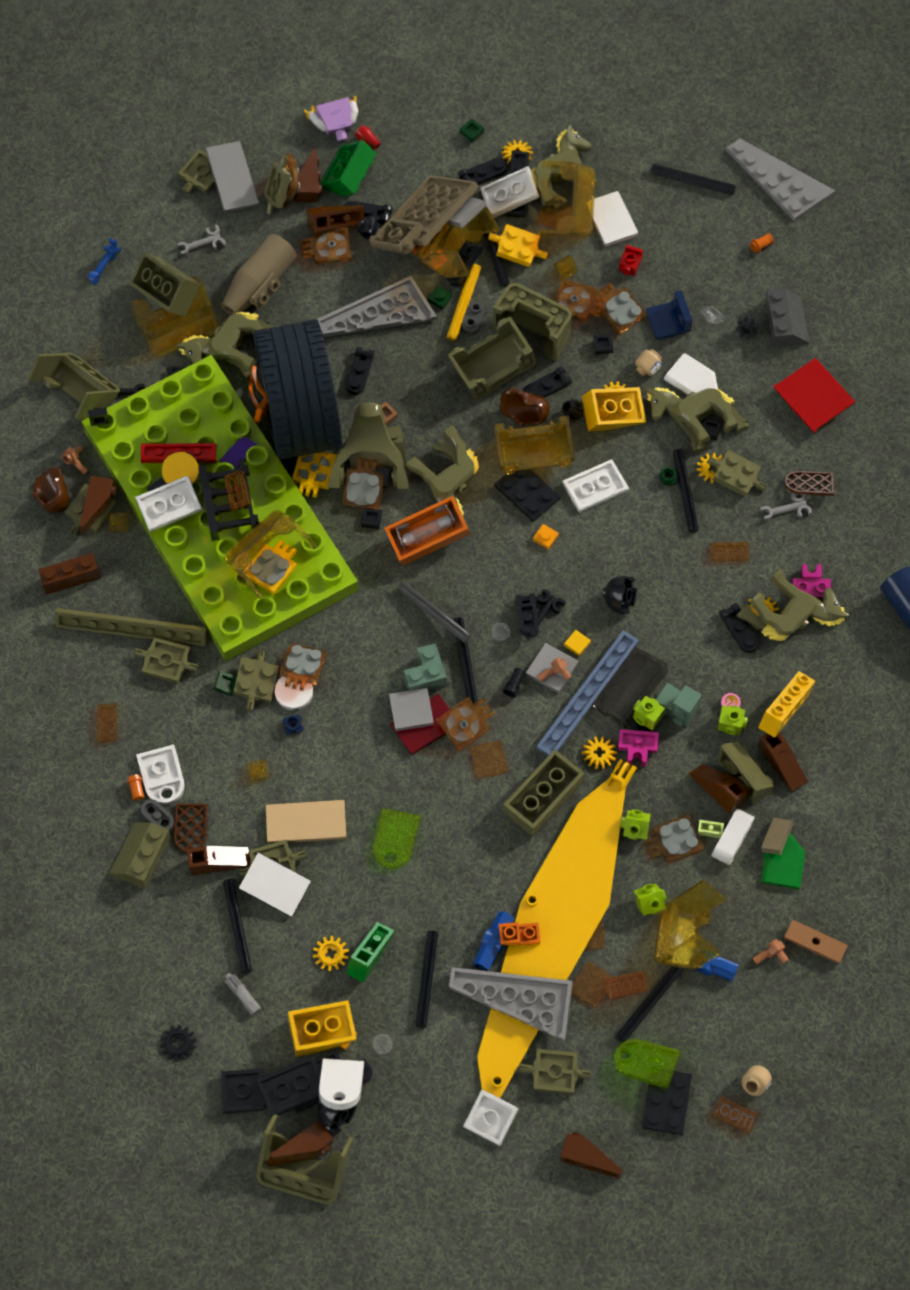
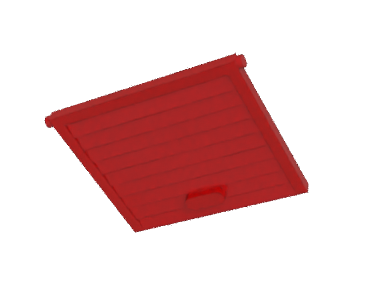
[773,358,855,433]

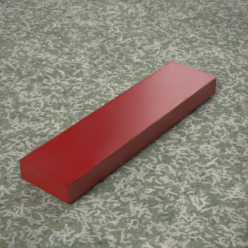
[140,443,217,463]

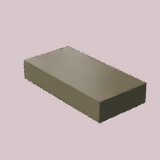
[761,818,793,855]

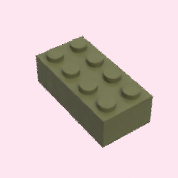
[129,252,200,317]
[503,749,585,837]

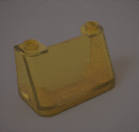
[494,416,575,474]

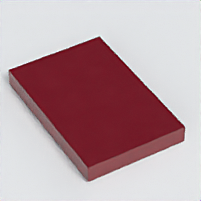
[390,694,451,756]

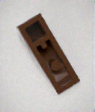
[306,205,364,232]
[80,476,117,534]
[267,1121,334,1166]
[560,1132,622,1179]

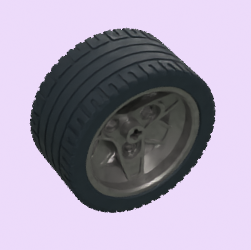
[253,319,343,460]

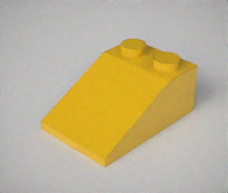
[581,387,646,432]
[288,1000,357,1058]

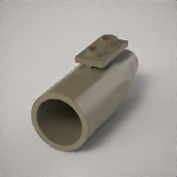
[221,234,297,316]

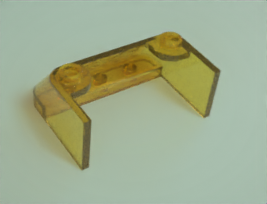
[539,161,595,238]
[416,207,500,278]
[225,510,317,598]
[654,879,726,969]

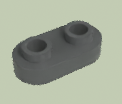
[462,301,485,335]
[141,799,175,832]

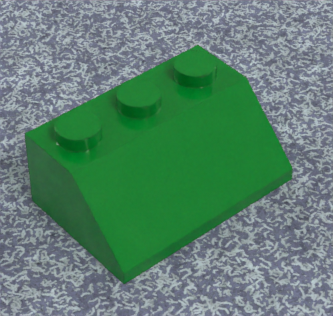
[319,140,376,197]

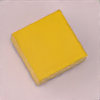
[564,630,591,656]

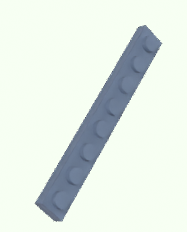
[536,630,639,756]

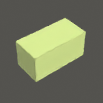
[697,820,724,838]

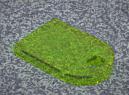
[373,808,421,869]
[614,1039,681,1089]

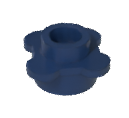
[283,715,304,735]

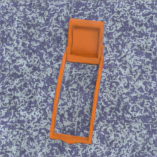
[248,365,269,423]

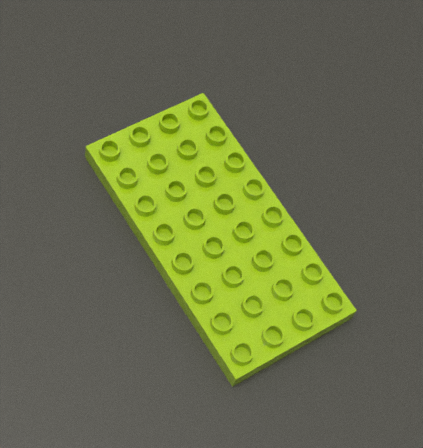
[82,355,359,661]

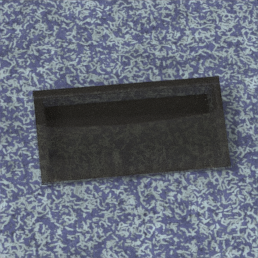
[592,647,668,729]

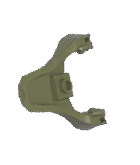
[327,402,409,489]

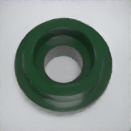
[659,467,678,485]

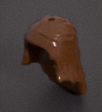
[499,388,550,426]
[32,467,70,514]

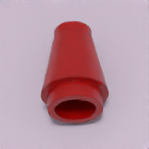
[355,125,381,151]

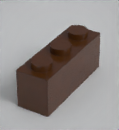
[38,553,101,595]

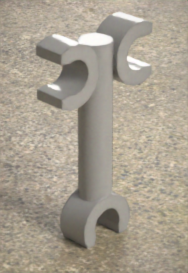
[177,225,226,257]
[760,493,812,522]

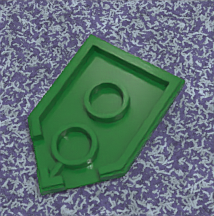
[760,833,805,890]

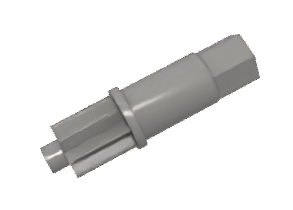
[225,973,261,1016]

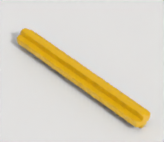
[447,263,481,342]

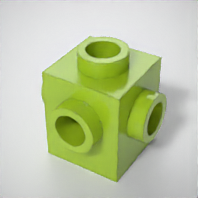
[633,696,665,730]
[717,705,748,735]
[621,810,651,840]
[634,883,667,916]

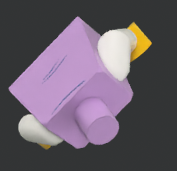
[304,96,359,142]

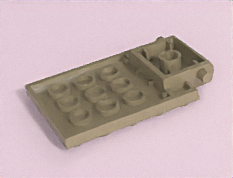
[370,175,478,254]

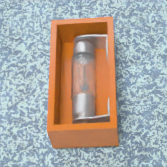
[384,496,471,566]

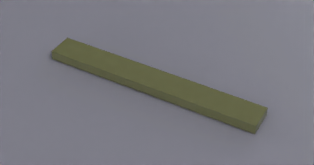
[55,608,207,647]

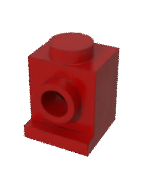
[618,244,643,276]

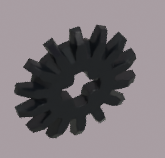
[160,1025,197,1061]

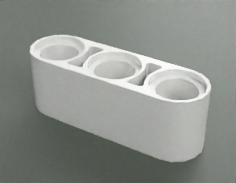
[712,808,755,865]

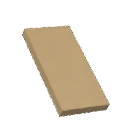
[266,800,347,844]

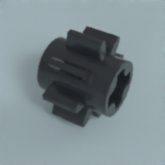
[358,216,380,239]
[735,315,759,340]
[562,398,584,422]

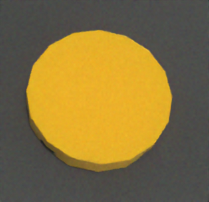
[162,452,200,485]

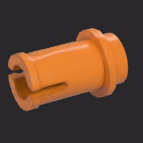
[750,233,774,253]
[127,775,145,801]

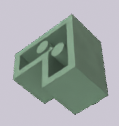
[404,643,447,691]
[656,683,702,727]

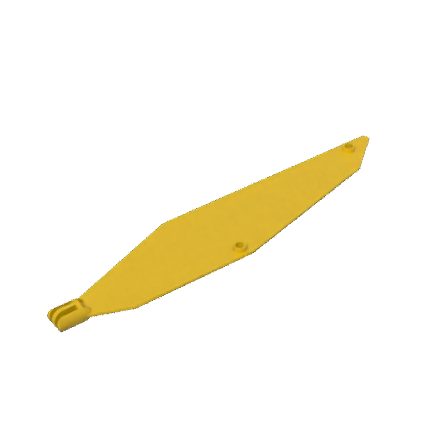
[477,759,637,1098]

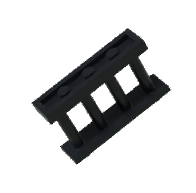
[198,458,259,541]

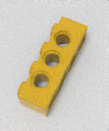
[758,671,815,737]

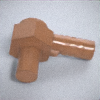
[62,445,89,475]
[537,657,572,682]
[753,939,789,964]

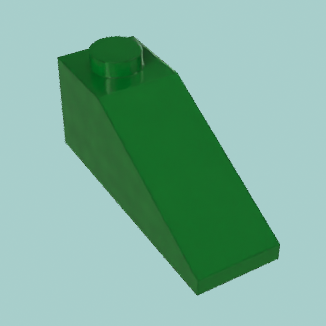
[346,922,394,983]

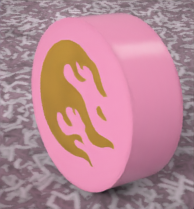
[721,693,741,708]

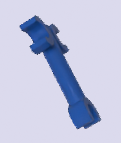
[87,238,121,285]

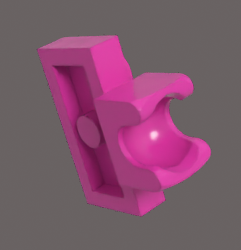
[792,564,831,599]
[618,729,659,767]

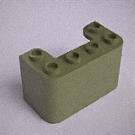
[493,283,572,361]
[448,316,536,400]

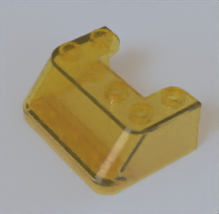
[129,275,218,356]

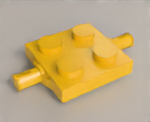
[488,224,548,267]

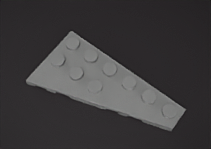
[726,139,835,221]
[317,276,437,337]
[449,967,573,1042]

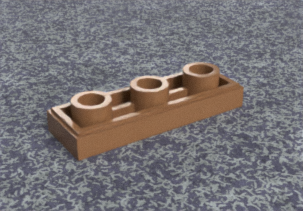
[784,919,848,964]

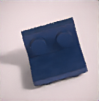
[646,290,692,340]

